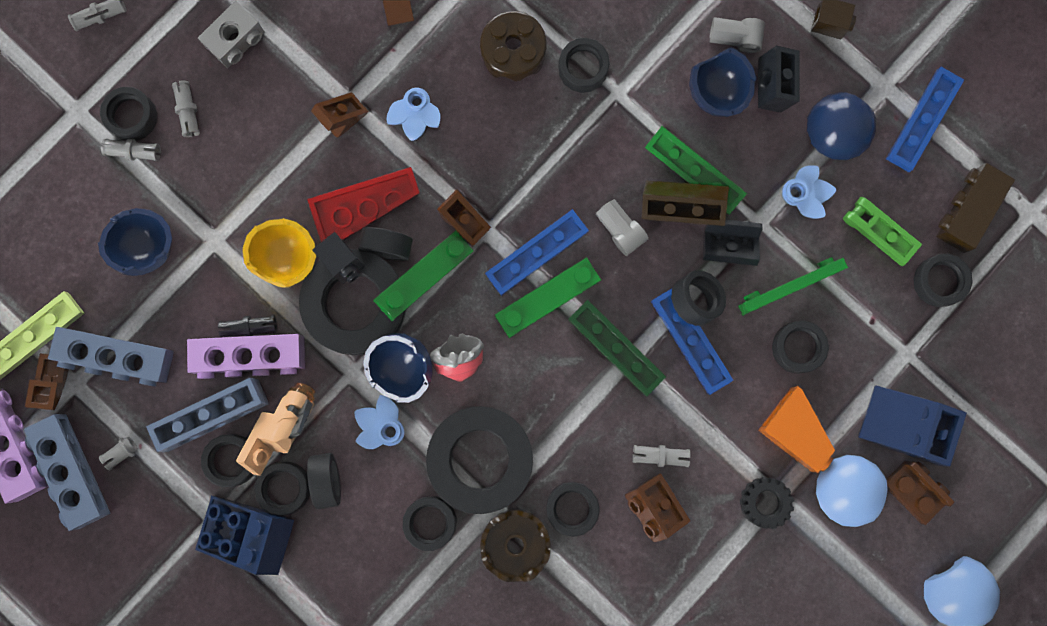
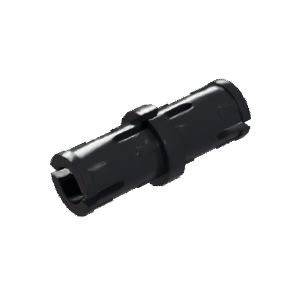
[218,315,277,338]

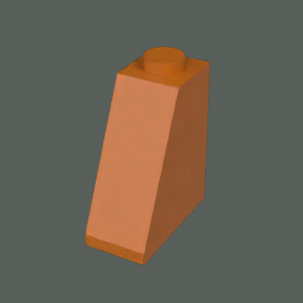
[758,386,835,473]

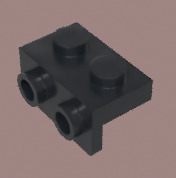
[703,220,763,266]

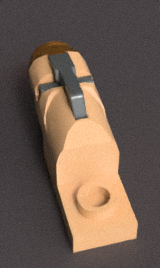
[236,383,316,476]

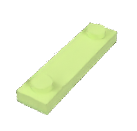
[0,291,85,380]

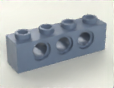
[48,327,174,387]
[146,378,269,452]
[23,414,111,531]

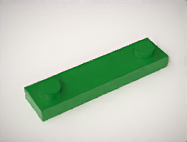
[645,126,747,215]
[373,231,473,321]
[495,257,601,339]
[738,257,848,315]

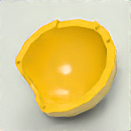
[243,218,316,288]

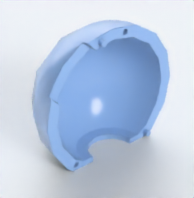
[816,455,887,527]
[924,556,1000,626]

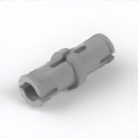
[68,0,127,31]
[172,80,200,137]
[101,138,161,161]
[632,445,690,467]

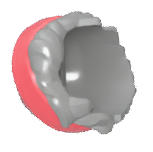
[430,333,484,382]

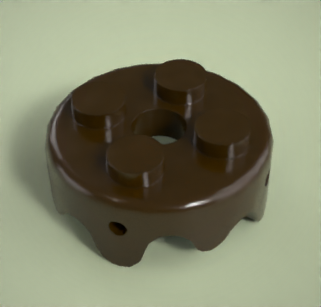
[480,11,547,81]
[480,510,551,582]

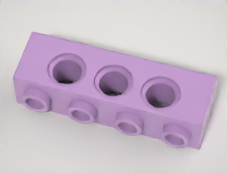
[187,334,305,379]
[0,388,48,504]

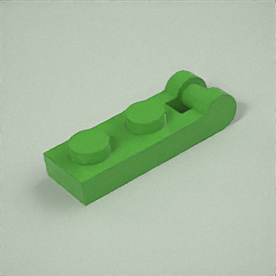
[843,197,922,266]

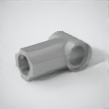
[709,17,765,53]
[596,199,648,256]

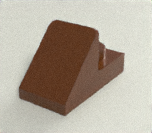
[311,92,369,137]
[437,190,491,247]

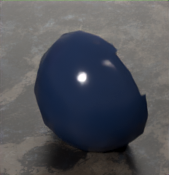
[689,48,757,117]
[807,92,876,160]
[98,208,173,276]
[363,333,432,403]

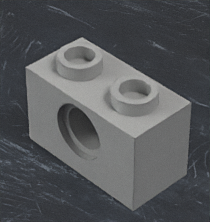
[198,1,265,69]

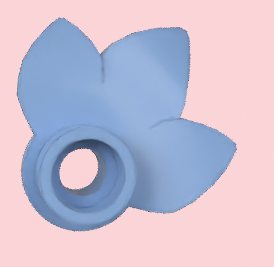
[387,88,440,141]
[782,165,836,219]
[354,395,405,449]

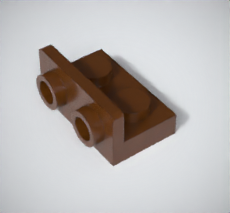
[886,461,955,525]
[625,473,691,542]

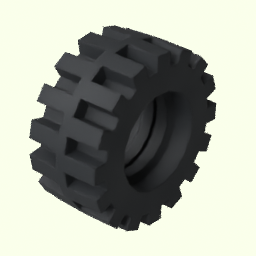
[740,477,794,529]

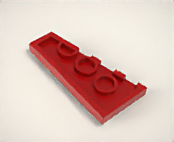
[307,167,420,242]

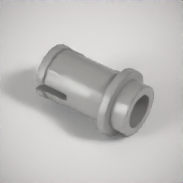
[99,437,138,471]

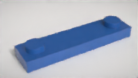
[886,67,964,172]
[485,209,589,296]
[651,289,734,395]

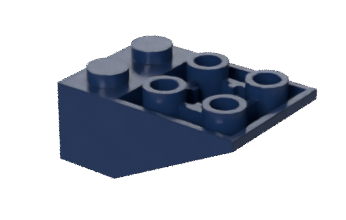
[858,385,967,467]
[195,495,294,575]

